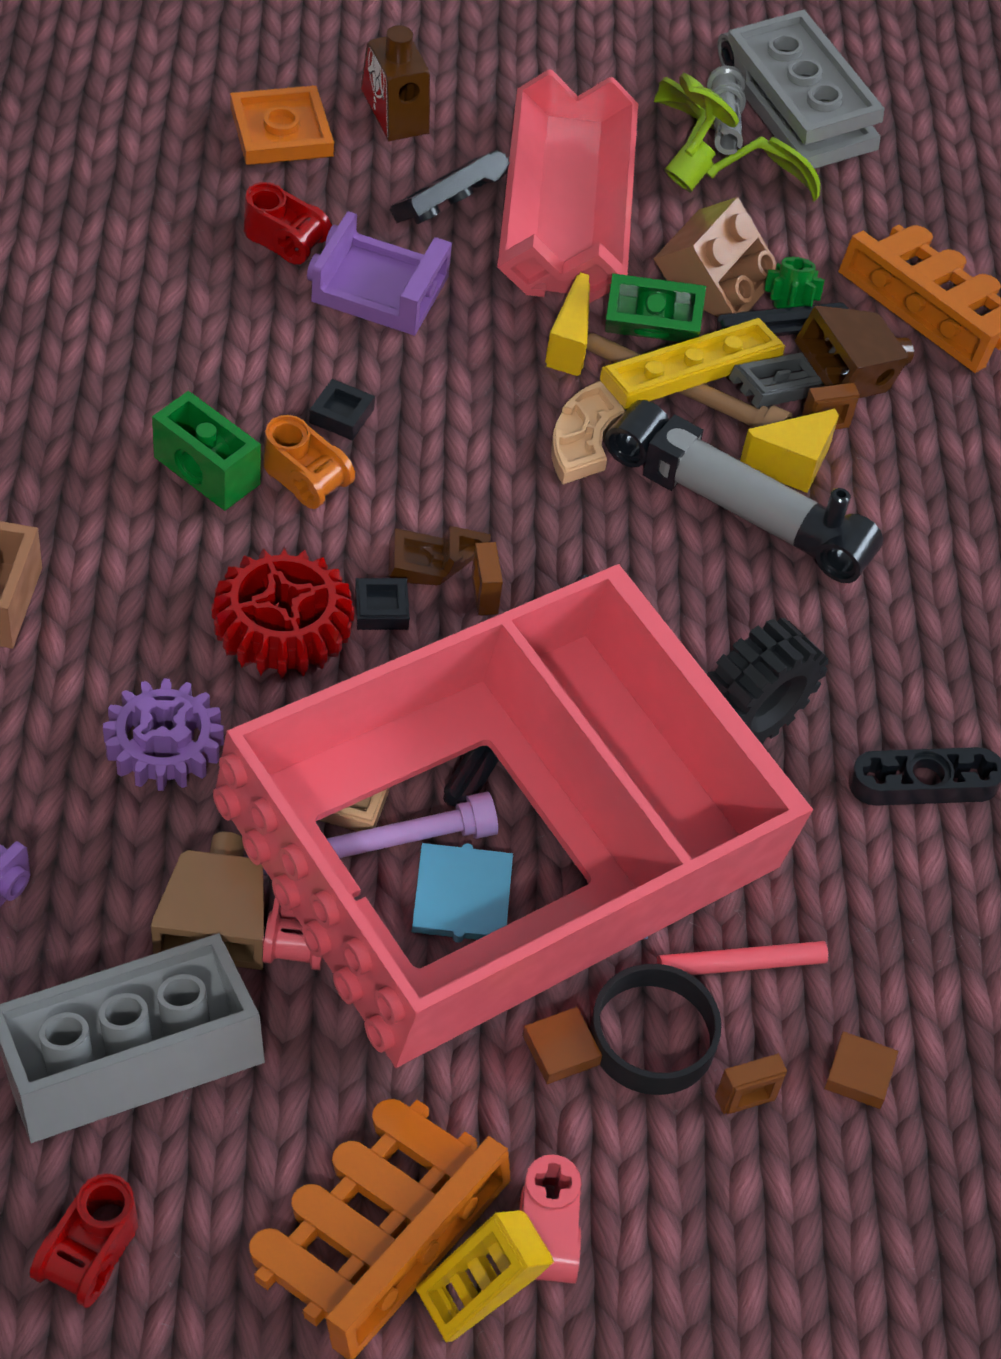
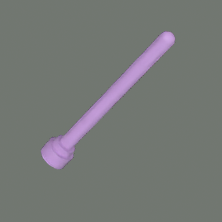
[244,791,498,875]

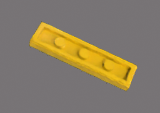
[600,318,785,409]

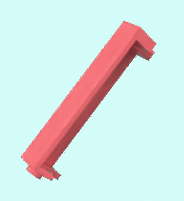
[497,70,638,303]

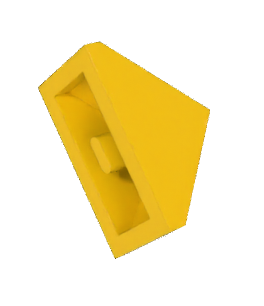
[740,409,839,493]

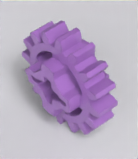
[103,678,224,791]

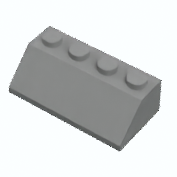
[0,933,265,1143]

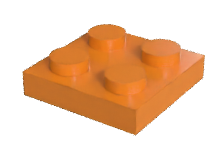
[230,85,334,165]

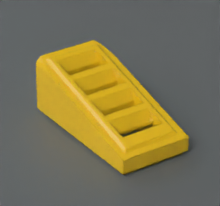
[545,272,590,376]
[415,1210,554,1342]

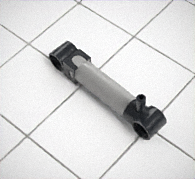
[605,400,883,583]

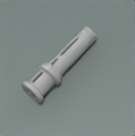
[707,65,746,155]

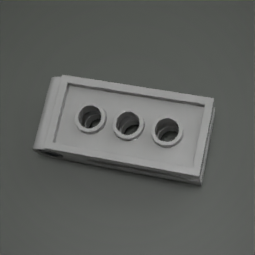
[718,10,885,169]

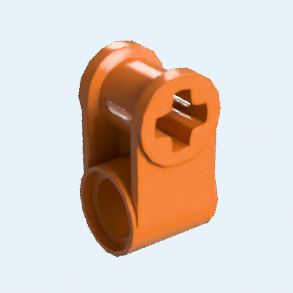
[263,415,355,509]

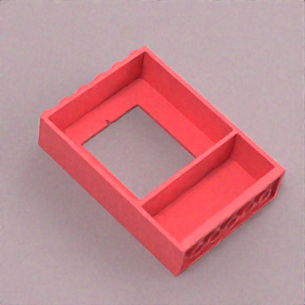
[213,564,813,1068]

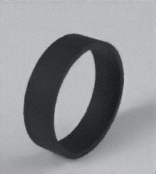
[589,964,722,1095]

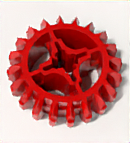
[211,547,354,679]

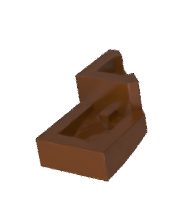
[389,526,491,585]

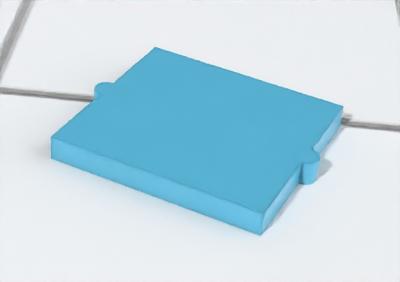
[412,843,513,943]

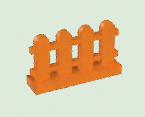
[838,224,1001,373]
[249,1099,511,1359]

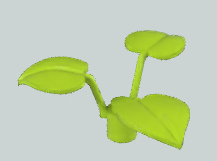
[654,72,821,202]

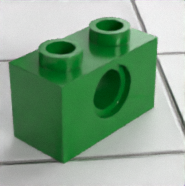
[605,273,706,342]
[152,390,261,511]

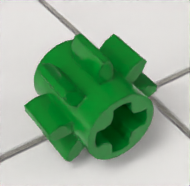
[764,257,825,309]

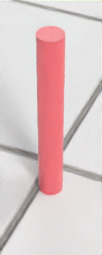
[657,941,828,975]

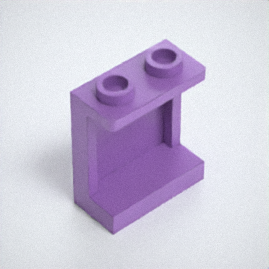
[307,211,452,336]

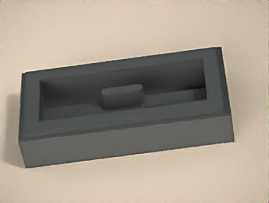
[729,352,825,408]

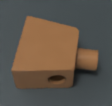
[151,832,264,970]

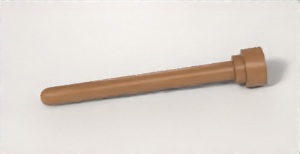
[586,333,792,428]

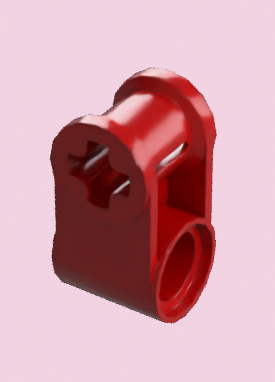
[244,182,332,265]
[29,1174,138,1308]

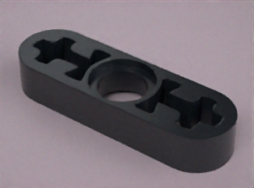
[849,747,1001,806]

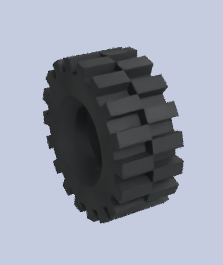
[707,618,828,745]

